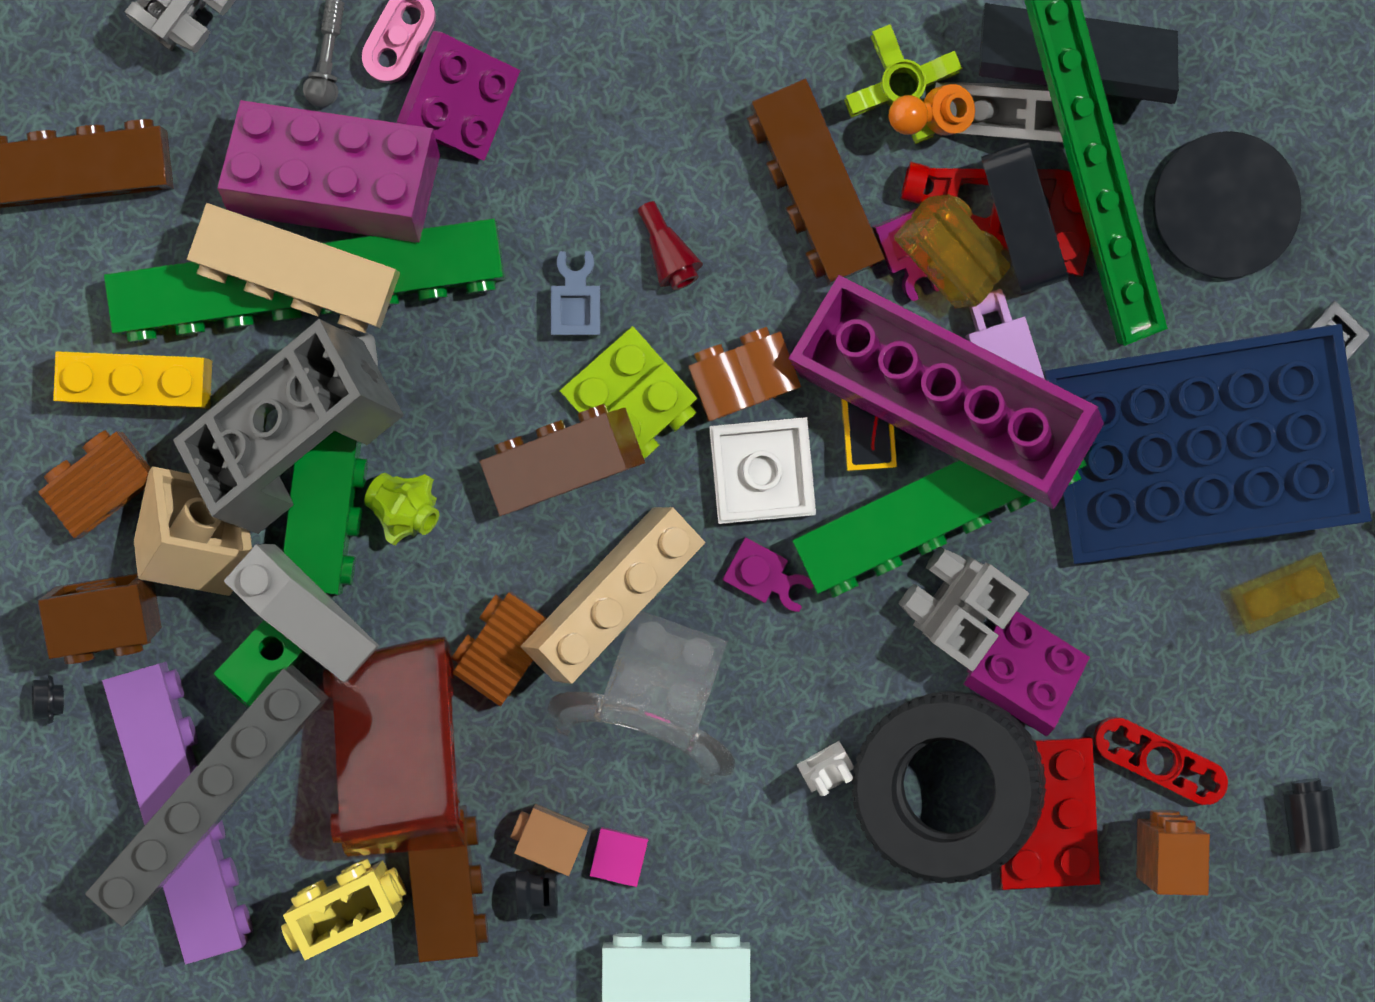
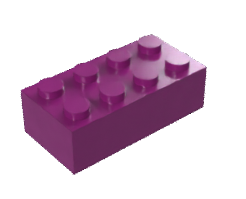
[217,100,440,243]

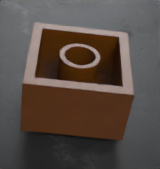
[38,573,162,664]

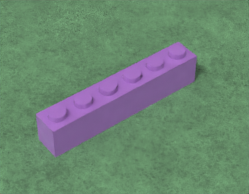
[102,662,253,965]

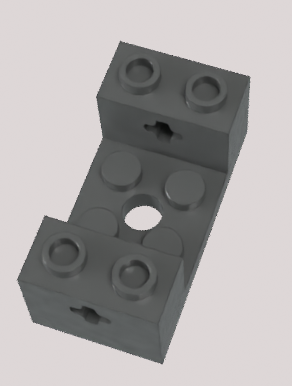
[173,319,404,534]

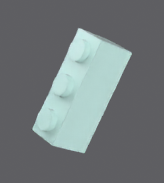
[602,933,750,1002]

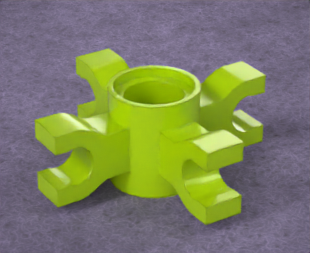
[844,24,962,145]

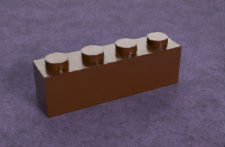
[746,78,885,285]
[0,119,174,208]

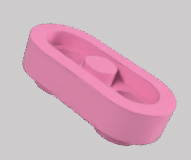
[362,0,436,83]

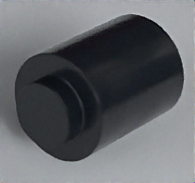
[1283,778,1340,853]

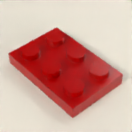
[1000,737,1100,890]

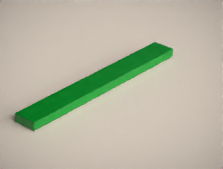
[1024,0,1168,346]

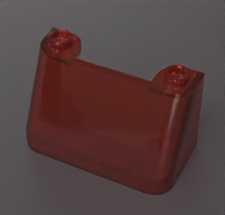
[323,637,465,857]

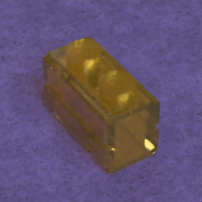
[894,194,1011,308]

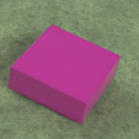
[590,827,648,887]

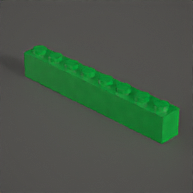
[104,218,505,343]

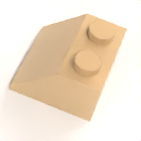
[134,466,252,596]

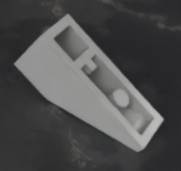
[935,82,1063,142]
[224,544,379,682]

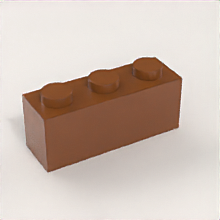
[1136,810,1210,896]

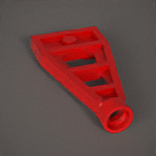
[900,161,1091,277]

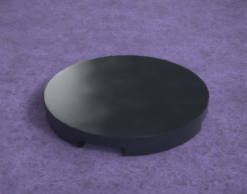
[1153,131,1301,279]

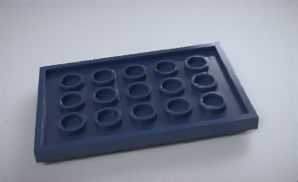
[1045,324,1372,564]

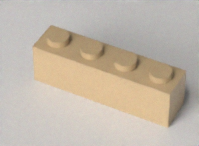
[187,203,400,333]
[520,507,706,684]

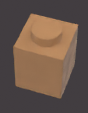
[510,804,589,876]

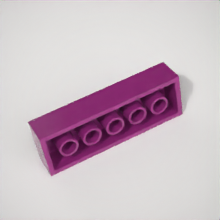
[788,275,1104,509]

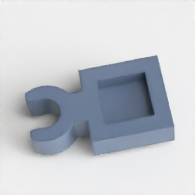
[551,251,601,336]

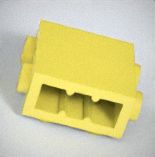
[281,858,407,960]

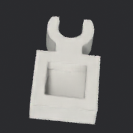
[797,741,854,796]

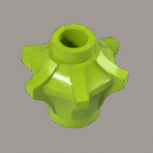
[364,473,439,546]

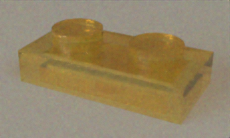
[1228,552,1340,634]

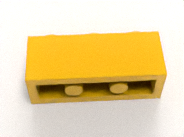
[53,351,212,409]

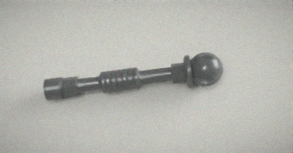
[303,0,345,107]

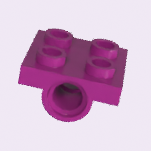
[397,31,521,161]
[963,611,1090,737]

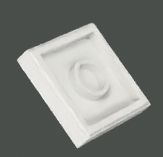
[709,417,816,524]

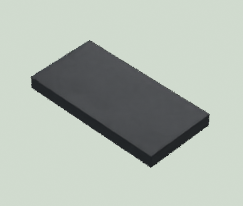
[979,3,1179,104]

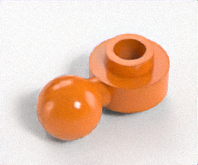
[888,84,975,135]

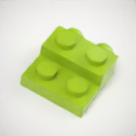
[560,326,698,459]

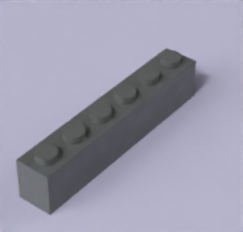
[85,665,329,927]

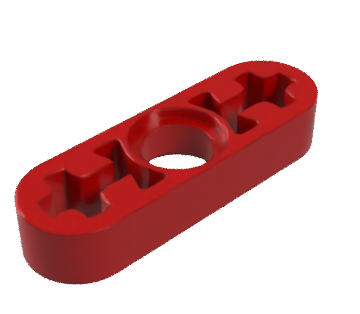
[1093,717,1228,805]

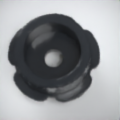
[32,675,64,724]

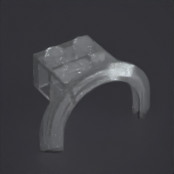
[546,611,735,785]

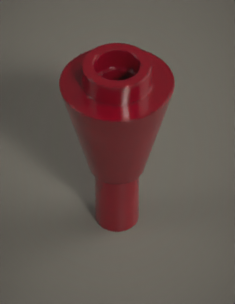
[637,201,703,290]

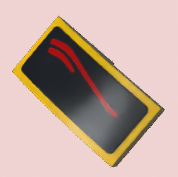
[841,398,897,471]

